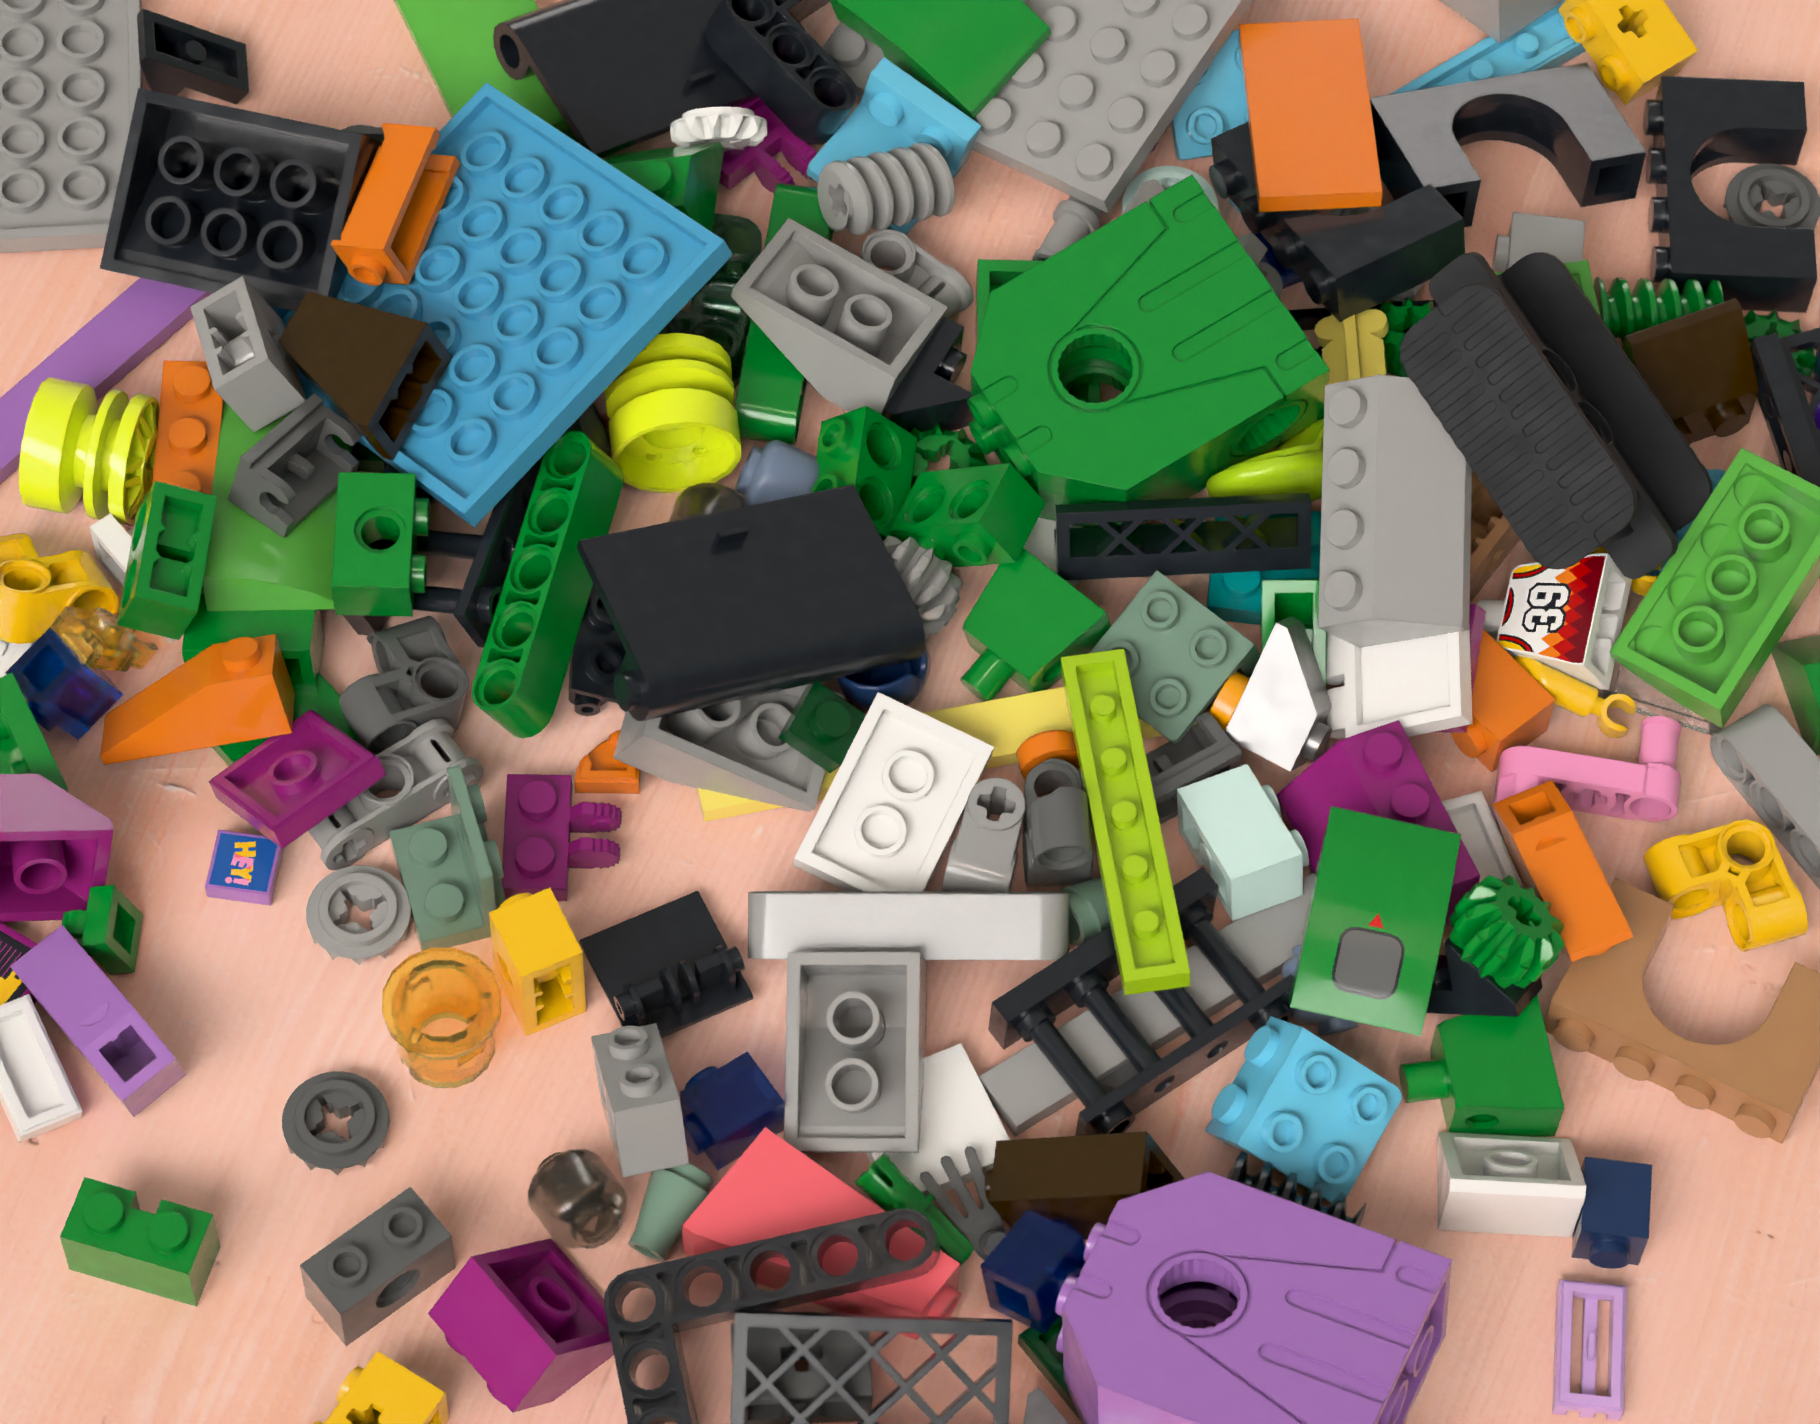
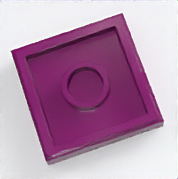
[208,709,386,849]

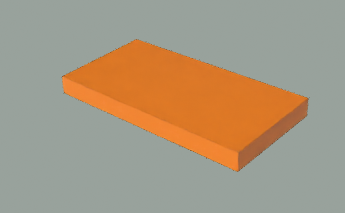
[1239,18,1383,212]

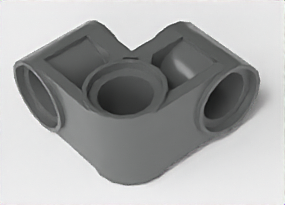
[339,615,469,755]
[1022,758,1094,887]

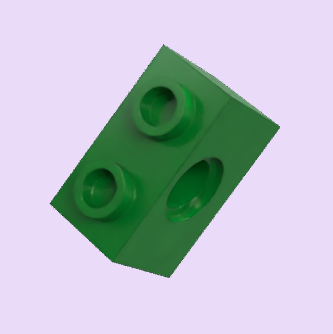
[331,472,430,617]

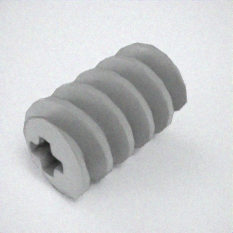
[817,142,955,235]

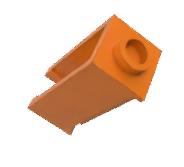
[330,123,460,286]

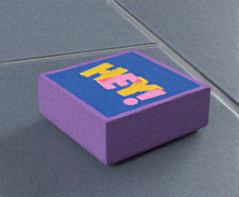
[205,830,284,906]

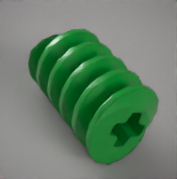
[1594,277,1723,344]

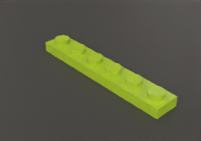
[1061,649,1190,996]

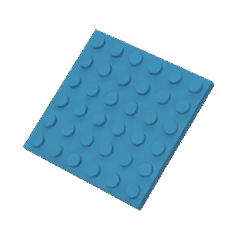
[270,82,733,528]

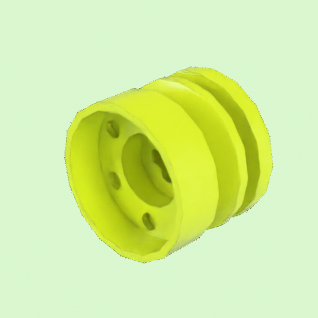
[604,333,741,493]
[19,377,159,526]

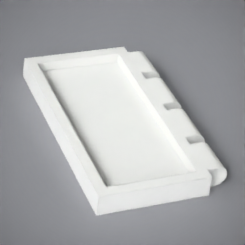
[1326,627,1473,739]

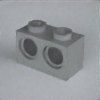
[591,1023,689,1177]

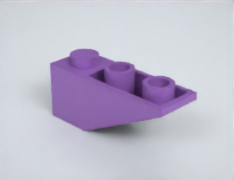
[10,925,186,1117]

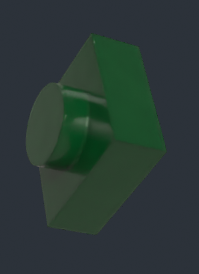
[778,682,866,773]

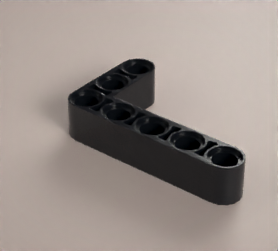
[705,0,858,145]
[604,1209,940,1424]

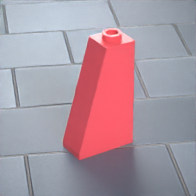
[682,1127,962,1340]

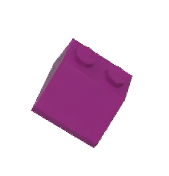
[0,774,114,922]
[428,1238,614,1413]

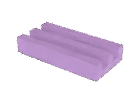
[1552,1279,1627,1421]

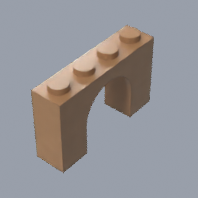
[1544,878,1820,1144]

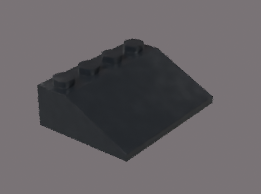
[100,88,383,311]

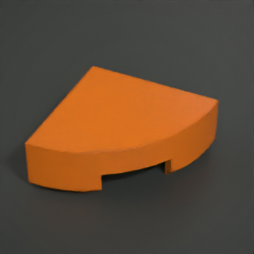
[574,730,640,794]

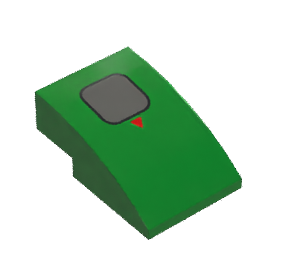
[1288,805,1461,1036]

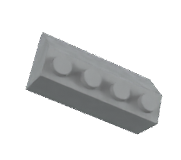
[1318,375,1472,648]

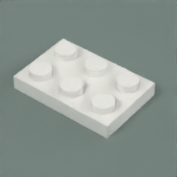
[793,692,994,891]

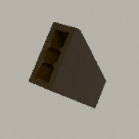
[278,291,452,460]
[985,1131,1185,1240]

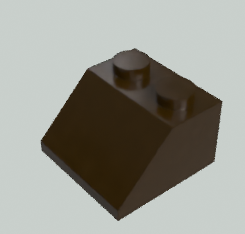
[1622,298,1759,445]

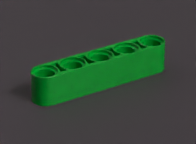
[735,183,834,445]
[472,431,624,739]

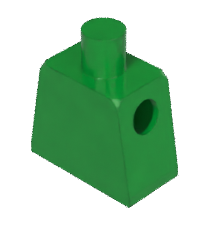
[960,548,1111,702]
[1399,995,1564,1137]

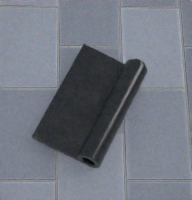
[493,0,803,158]
[577,484,925,721]

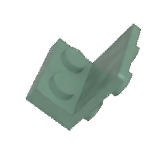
[1090,570,1261,744]
[389,765,506,954]

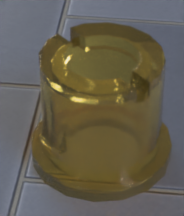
[382,948,501,1088]

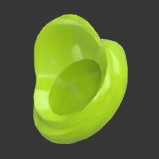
[1206,418,1324,502]

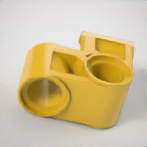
[0,533,119,644]
[1643,819,1808,952]

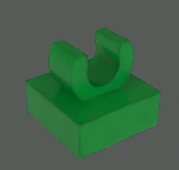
[62,884,143,975]

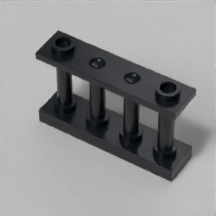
[343,430,568,648]
[988,867,1294,1136]

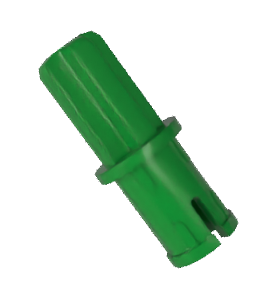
[854,1152,974,1266]

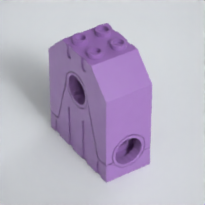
[1055,1172,1452,1424]

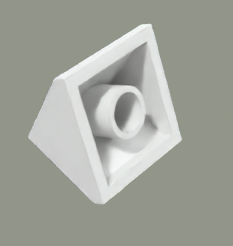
[1437,1132,1586,1237]

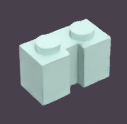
[1177,764,1309,921]

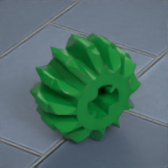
[1449,875,1565,989]

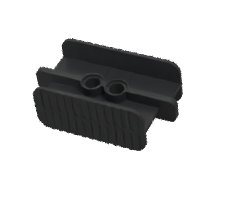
[1400,252,1713,579]

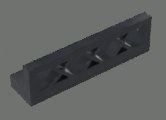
[1054,492,1311,581]

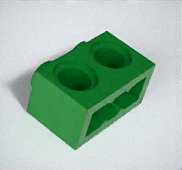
[810,405,917,541]
[889,463,1046,568]
[117,481,217,640]

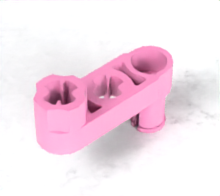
[1492,716,1682,822]

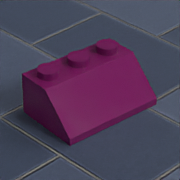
[1276,720,1480,925]

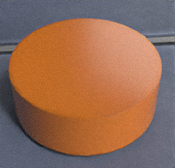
[1016,730,1080,780]

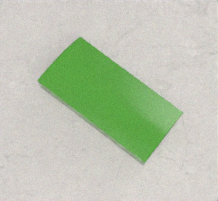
[394,0,578,143]
[202,401,353,611]
[1609,447,1820,729]

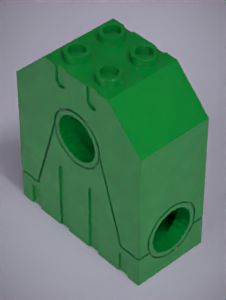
[967,175,1330,527]

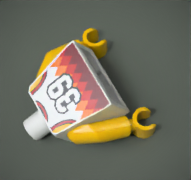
[1477,546,1663,738]

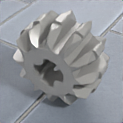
[883,536,962,641]

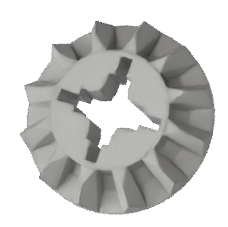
[306,865,412,965]

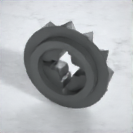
[1723,163,1820,229]
[282,1071,390,1175]

